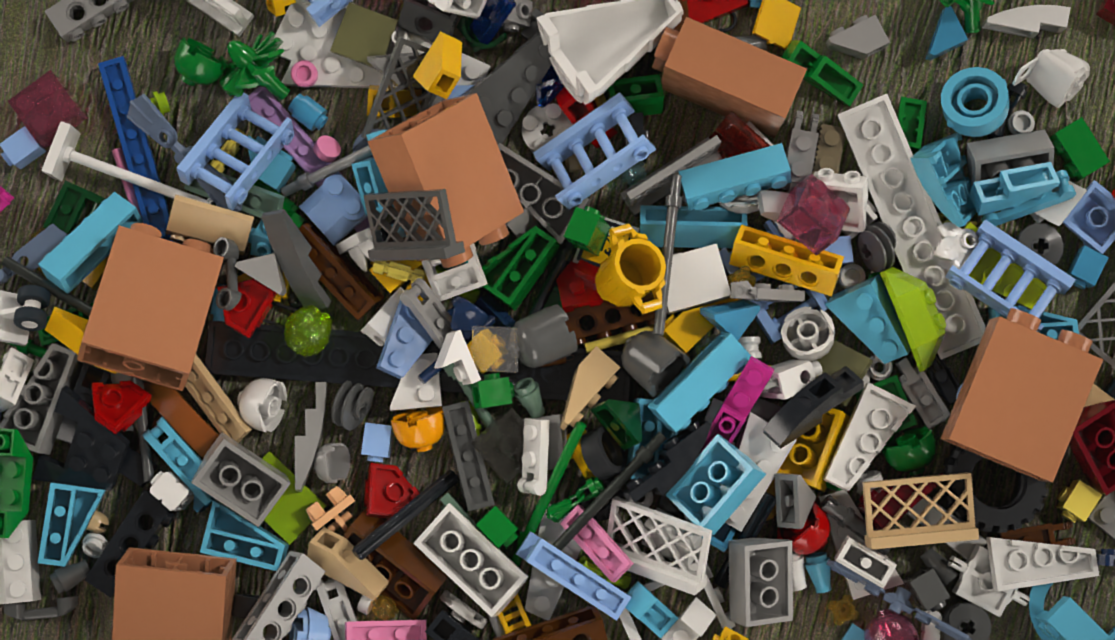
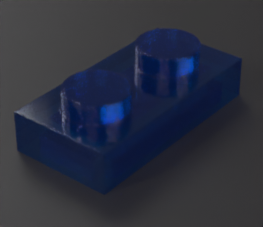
[470,0,516,45]

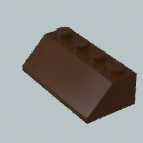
[343,508,448,620]

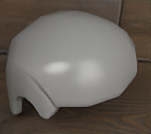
[314,443,351,483]

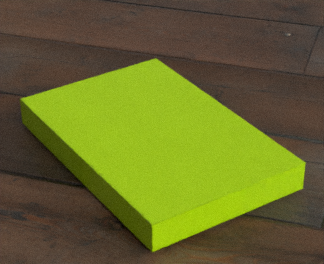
[262,451,327,545]

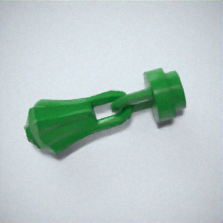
[546,477,606,523]

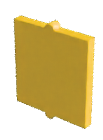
[752,0,801,50]

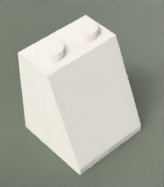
[667,244,731,315]

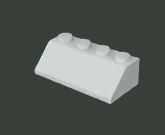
[413,503,529,617]

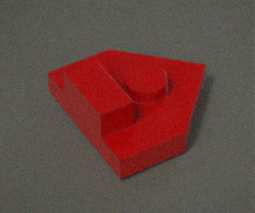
[557,259,604,313]
[217,278,277,338]
[92,380,151,434]
[364,463,420,519]

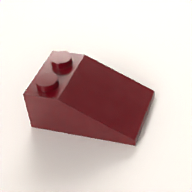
[856,474,943,530]

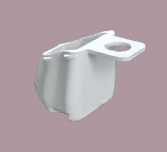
[1012,49,1090,108]

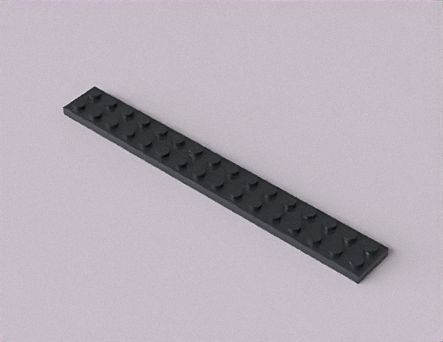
[205,321,630,403]

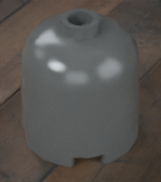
[508,304,577,368]
[621,331,690,398]

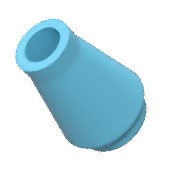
[804,552,832,593]

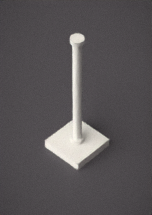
[41,121,214,205]

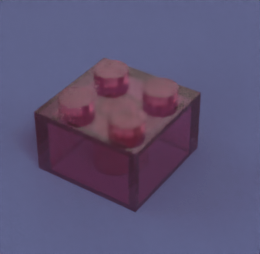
[8,70,88,148]
[777,173,850,256]

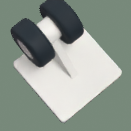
[0,285,51,346]

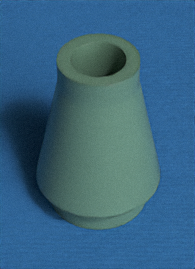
[514,378,545,418]

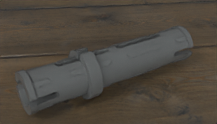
[820,495,892,555]

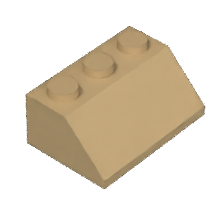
[166,194,254,256]

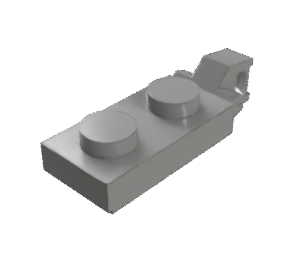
[730,281,805,303]
[895,358,950,430]

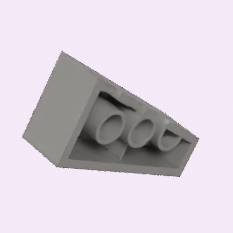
[498,143,591,245]
[0,343,84,455]

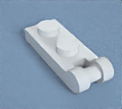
[517,418,550,496]
[317,579,357,640]

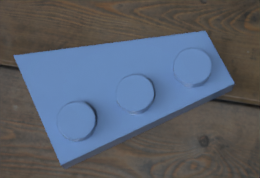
[376,300,433,379]

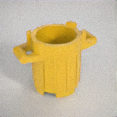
[595,223,666,314]

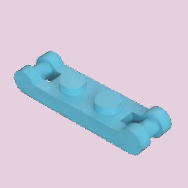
[981,170,1076,226]
[142,416,212,506]

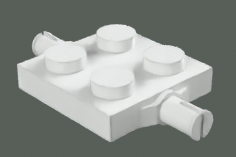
[948,544,1030,617]

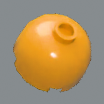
[391,407,445,452]

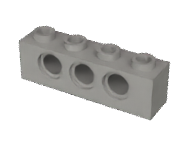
[45,0,134,43]
[232,551,326,640]

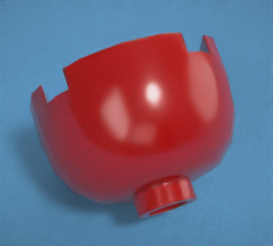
[777,502,831,555]

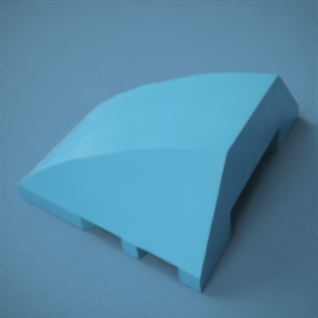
[910,133,977,227]

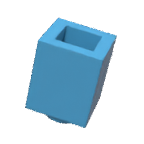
[1067,246,1109,290]

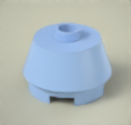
[288,606,331,640]

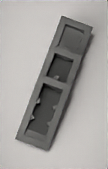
[261,209,331,311]

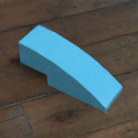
[970,162,1060,216]

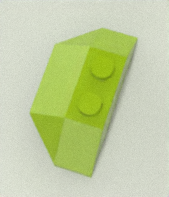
[880,266,946,372]

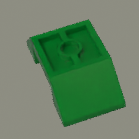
[0,428,33,538]

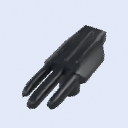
[927,353,960,404]

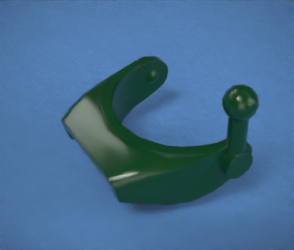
[456,16,507,52]

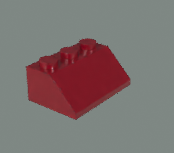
[1069,400,1115,496]

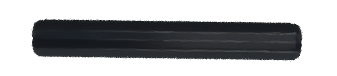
[715,492,776,589]

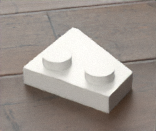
[390,353,442,411]

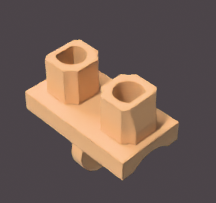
[305,486,355,533]

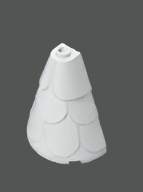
[537,0,683,105]

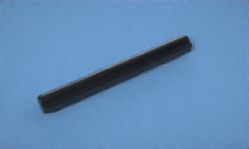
[352,470,459,560]

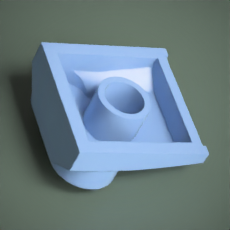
[299,172,368,246]
[1063,180,1115,254]

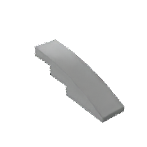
[295,382,327,492]

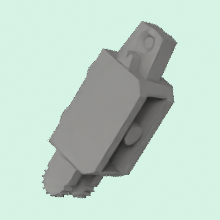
[782,111,819,196]

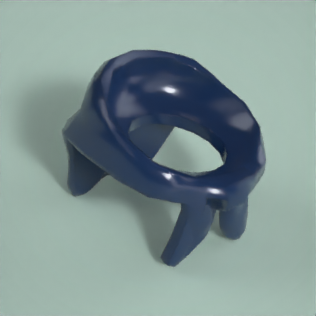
[447,296,488,339]

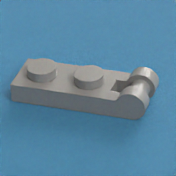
[400,278,456,350]

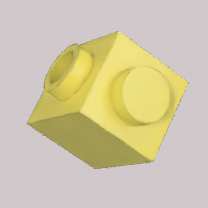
[1056,480,1102,523]

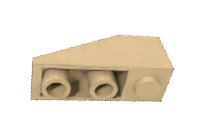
[560,346,620,431]
[307,527,389,601]

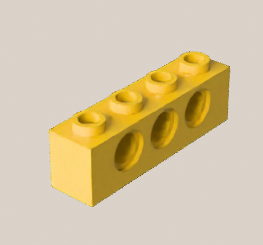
[729,225,844,297]

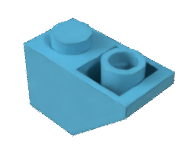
[248,135,296,193]

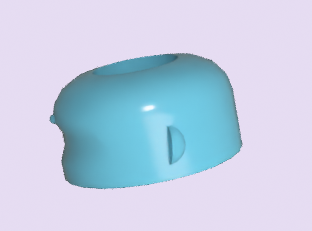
[941,67,1009,137]

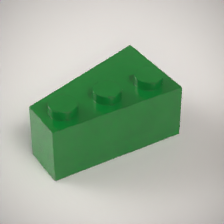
[481,226,561,311]

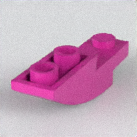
[701,356,775,452]

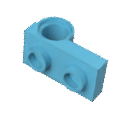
[625,581,679,639]

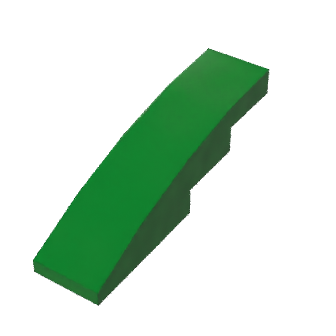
[897,96,927,155]

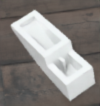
[982,5,1071,38]

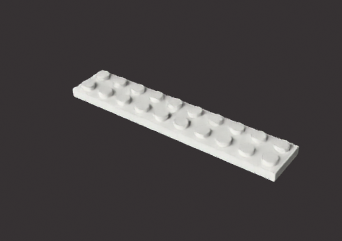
[837,94,986,359]

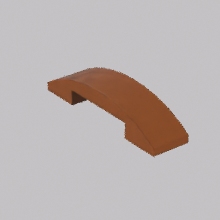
[144,381,219,458]

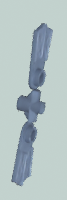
[127,94,243,212]
[0,224,68,284]
[827,560,972,640]

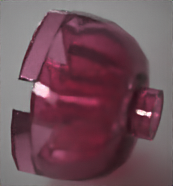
[864,609,919,640]

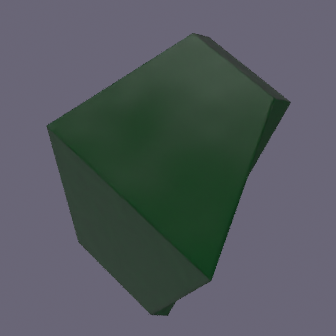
[590,399,642,450]

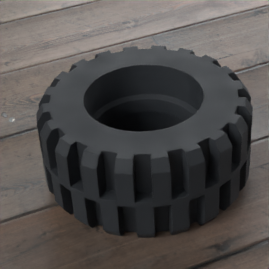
[941,446,1049,533]

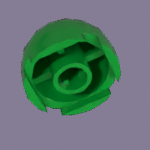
[174,37,228,87]
[882,427,937,475]

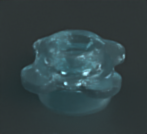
[621,161,646,185]

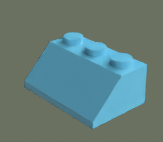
[666,434,766,535]

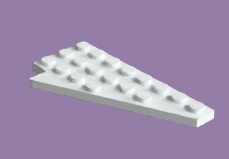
[275,0,491,90]

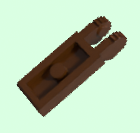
[997,521,1076,546]

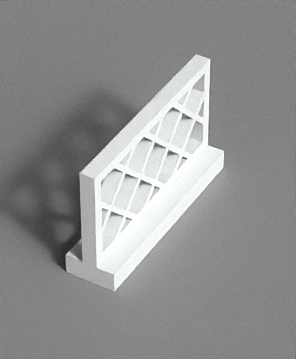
[186,0,254,37]
[607,496,712,596]

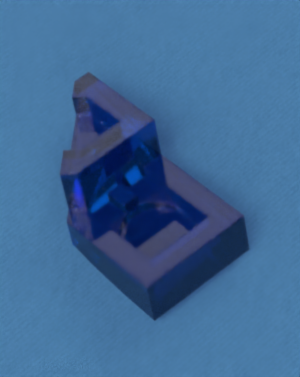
[536,65,565,108]

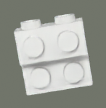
[810,168,868,232]

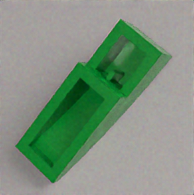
[781,40,863,107]

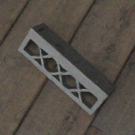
[442,401,495,512]

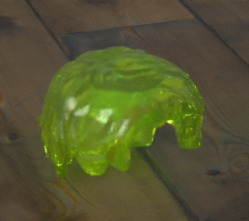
[284,305,332,356]

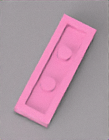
[560,505,634,582]
[345,620,427,640]

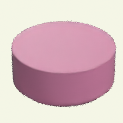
[291,60,318,88]
[313,135,341,162]

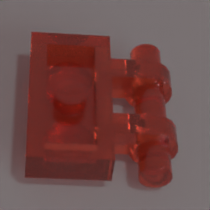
[709,111,770,157]

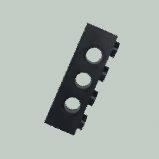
[84,490,175,598]

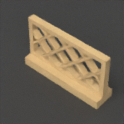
[862,472,979,550]

